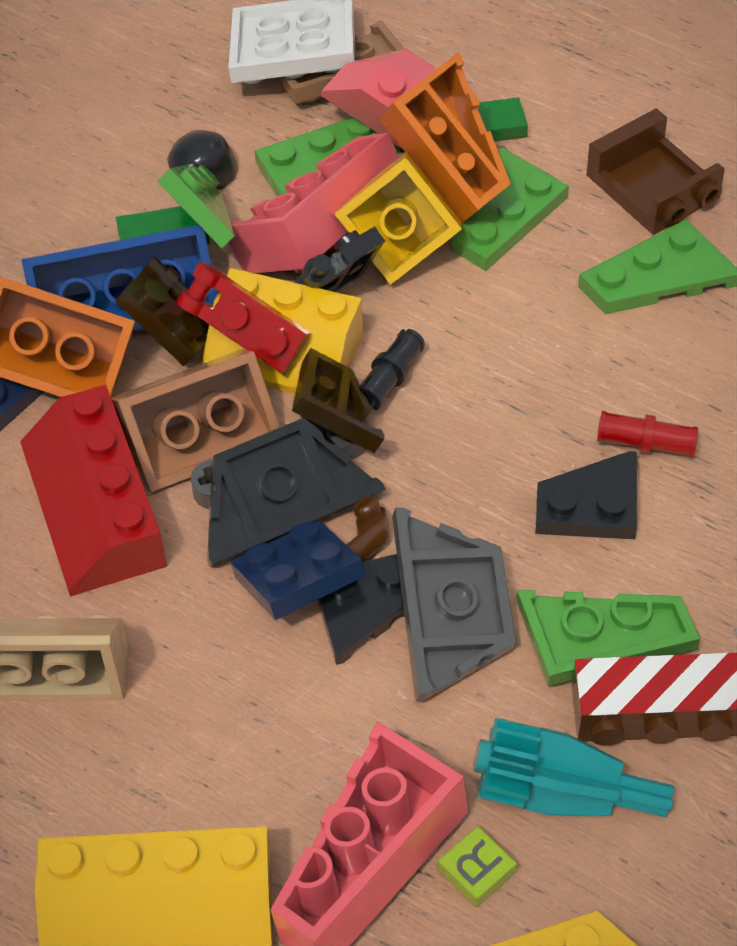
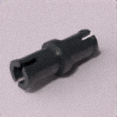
[359,329,425,411]

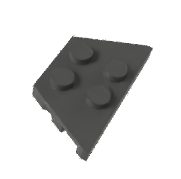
[392,507,516,701]

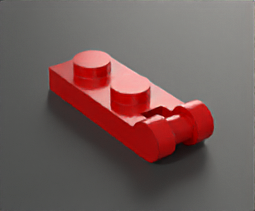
[176,261,311,374]

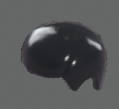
[167,130,238,190]

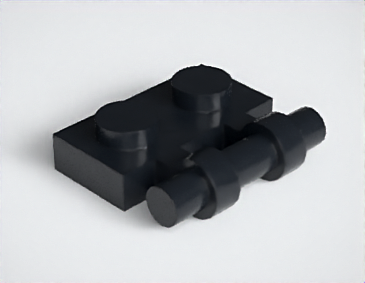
[295,226,385,292]

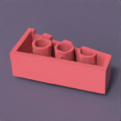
[228,132,399,273]

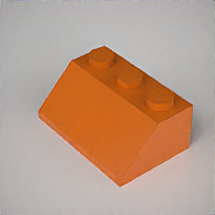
[0,276,137,397]

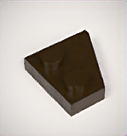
[292,348,385,453]

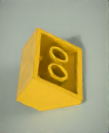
[202,268,363,394]

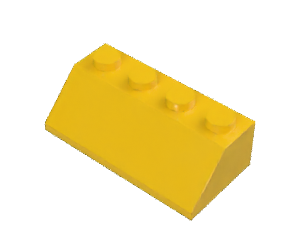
[35,826,273,946]

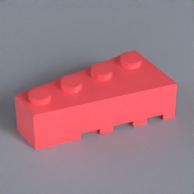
[270,721,469,946]

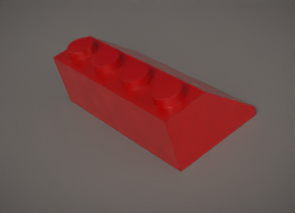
[20,384,167,597]

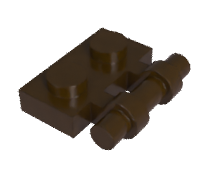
[115,256,209,366]

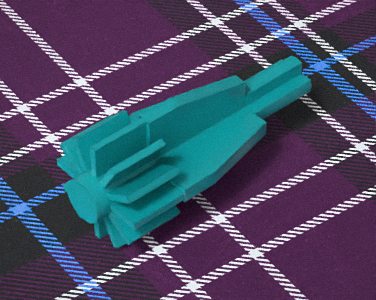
[473,718,675,817]

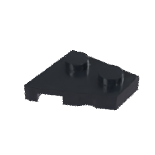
[535,451,637,539]
[317,554,405,665]

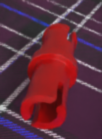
[597,411,699,458]

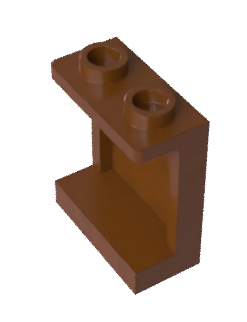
[586,108,725,235]

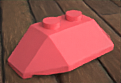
[321,48,478,150]

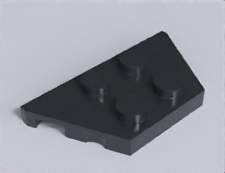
[207,418,386,567]

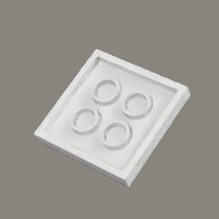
[228,0,355,84]

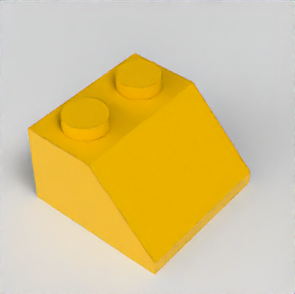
[334,151,462,285]

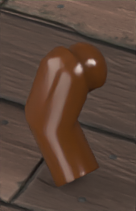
[346,496,389,562]

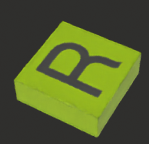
[437,826,517,908]

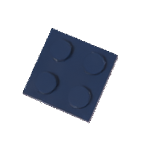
[230,519,366,620]

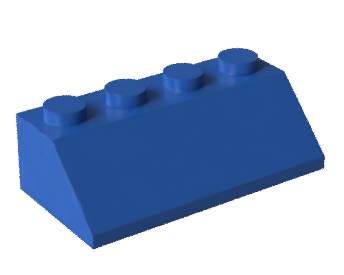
[21,225,217,332]

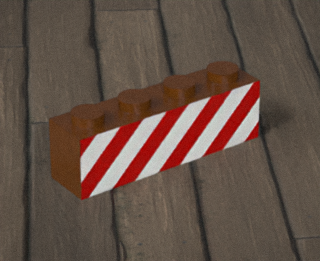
[571,653,737,745]

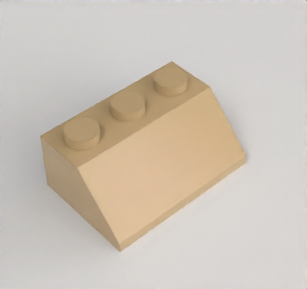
[0,615,129,700]

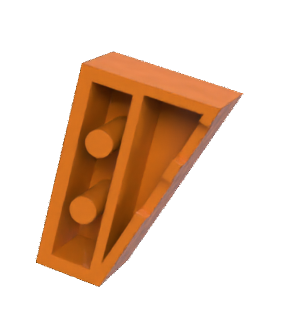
[379,52,511,223]

